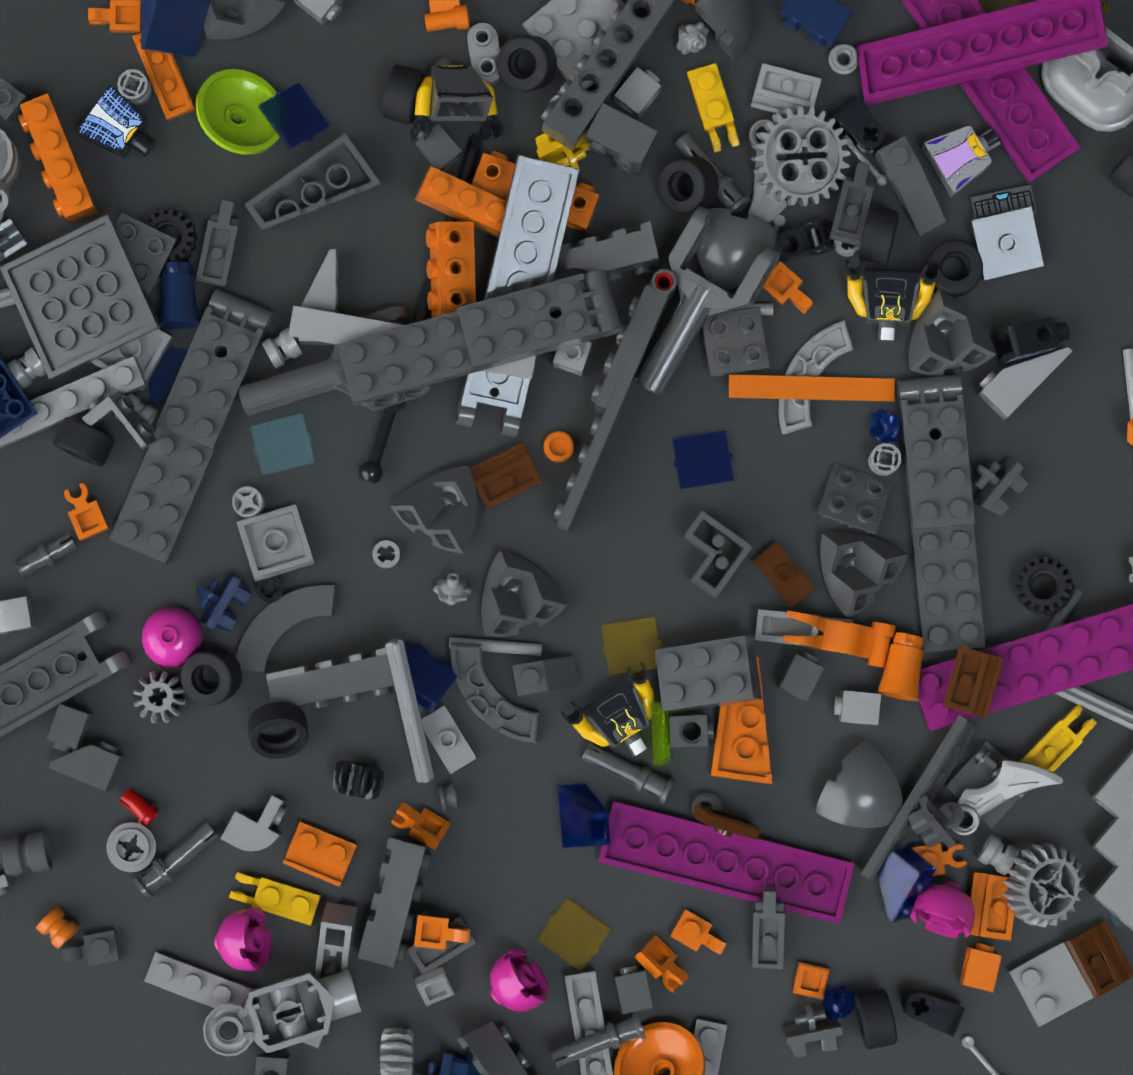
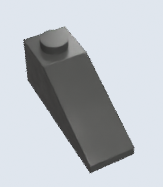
[875,136,946,237]

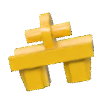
[535,129,589,170]

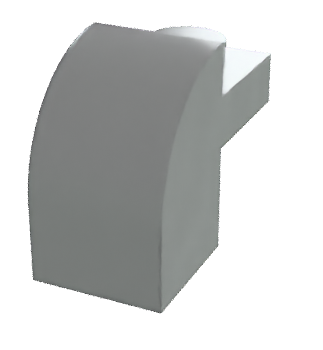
[221,795,287,851]

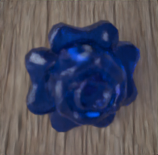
[869,408,900,444]
[822,985,855,1021]

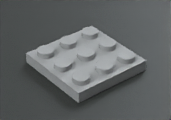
[522,0,651,91]

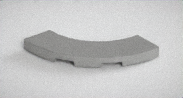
[778,320,854,435]

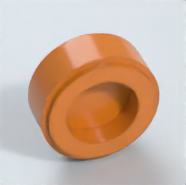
[543,431,574,463]

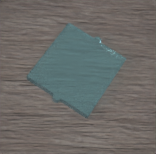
[250,413,315,476]

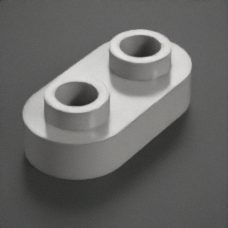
[467,23,501,85]

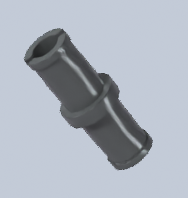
[14,532,78,579]

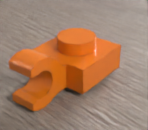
[88,0,141,33]
[763,261,813,314]
[391,803,451,850]
[670,909,727,955]
[414,914,471,950]
[634,935,689,993]

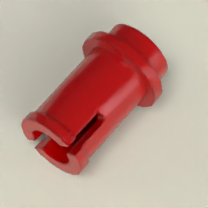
[119,787,159,826]

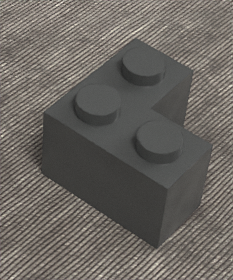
[585,103,658,175]
[683,511,753,599]

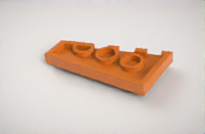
[710,656,773,784]

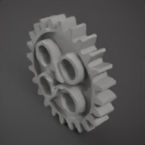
[751,106,851,206]

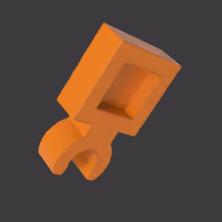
[64,483,110,541]
[909,843,966,879]

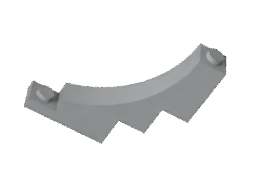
[1090,749,1133,931]

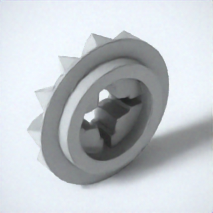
[106,822,157,872]

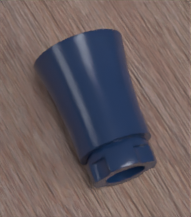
[158,261,200,330]

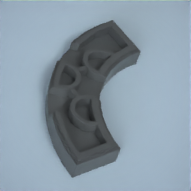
[235,585,335,672]
[450,642,539,744]

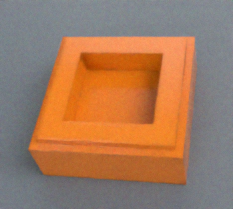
[792,962,830,1000]

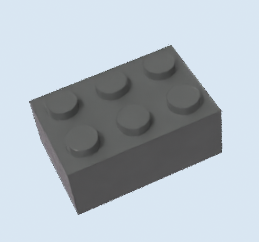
[655,635,762,713]

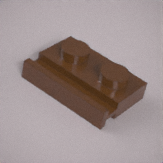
[469,442,542,510]
[943,646,1004,719]
[1065,920,1133,998]

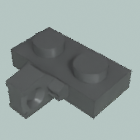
[407,908,476,975]

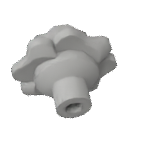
[676,22,709,55]
[433,573,472,606]

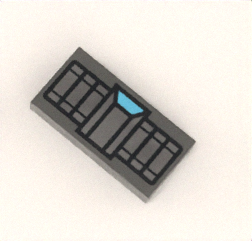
[970,185,1037,219]

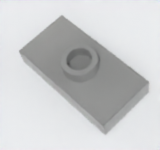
[421,705,477,774]

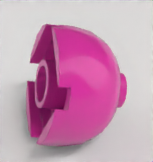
[142,607,204,668]
[910,881,975,938]
[214,908,272,971]
[490,947,549,1012]

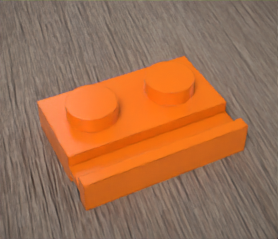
[283,821,358,887]
[969,872,1014,941]

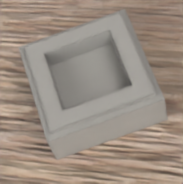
[414,967,455,1006]

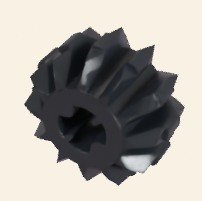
[331,760,384,799]

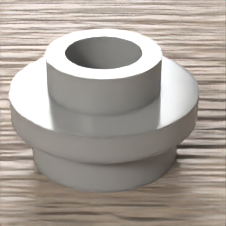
[828,44,859,75]

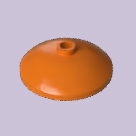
[614,1022,705,1075]

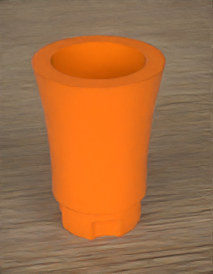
[876,632,924,701]

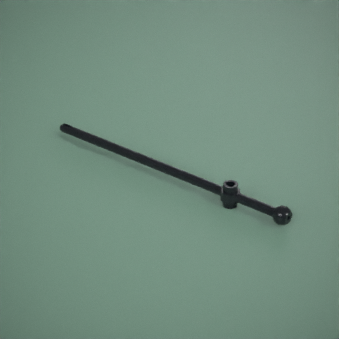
[358,133,483,484]

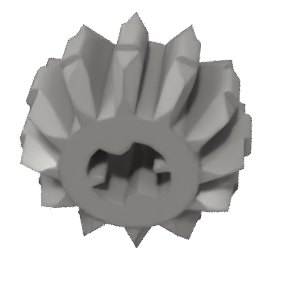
[133,671,186,723]
[380,1027,414,1075]

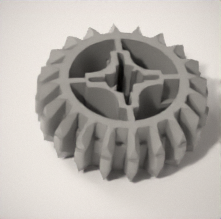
[1003,842,1086,928]

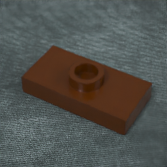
[752,542,816,609]
[693,804,761,840]

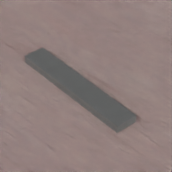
[861,715,977,886]

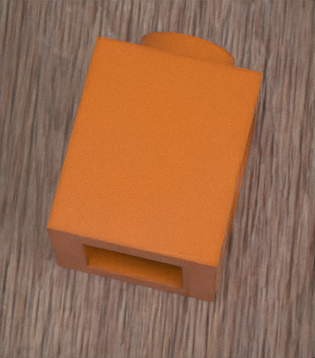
[959,943,1002,992]

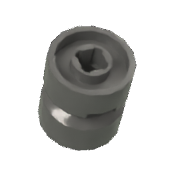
[0,831,53,877]

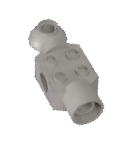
[203,970,362,1056]

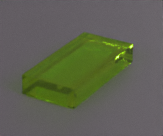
[651,702,670,765]

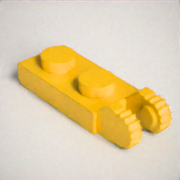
[687,63,739,153]
[1020,704,1097,772]
[229,872,321,926]

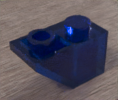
[404,640,458,714]
[558,784,611,848]
[879,846,936,923]

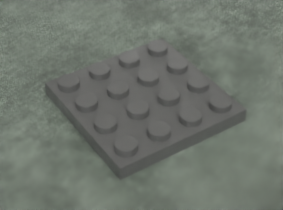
[0,214,161,380]

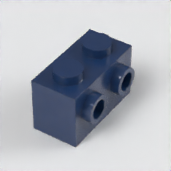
[779,0,852,49]

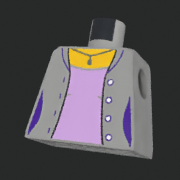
[921,126,1000,198]

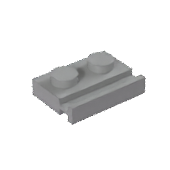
[751,63,821,116]

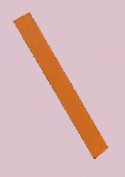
[729,374,895,402]

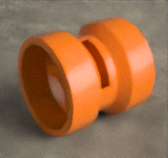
[36,906,80,950]

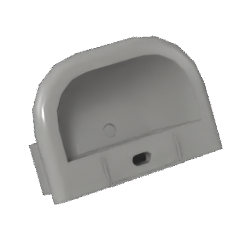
[1041,27,1133,132]

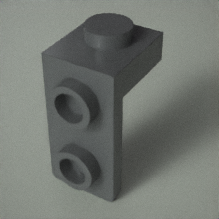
[82,391,157,449]

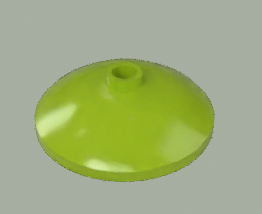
[196,69,285,155]

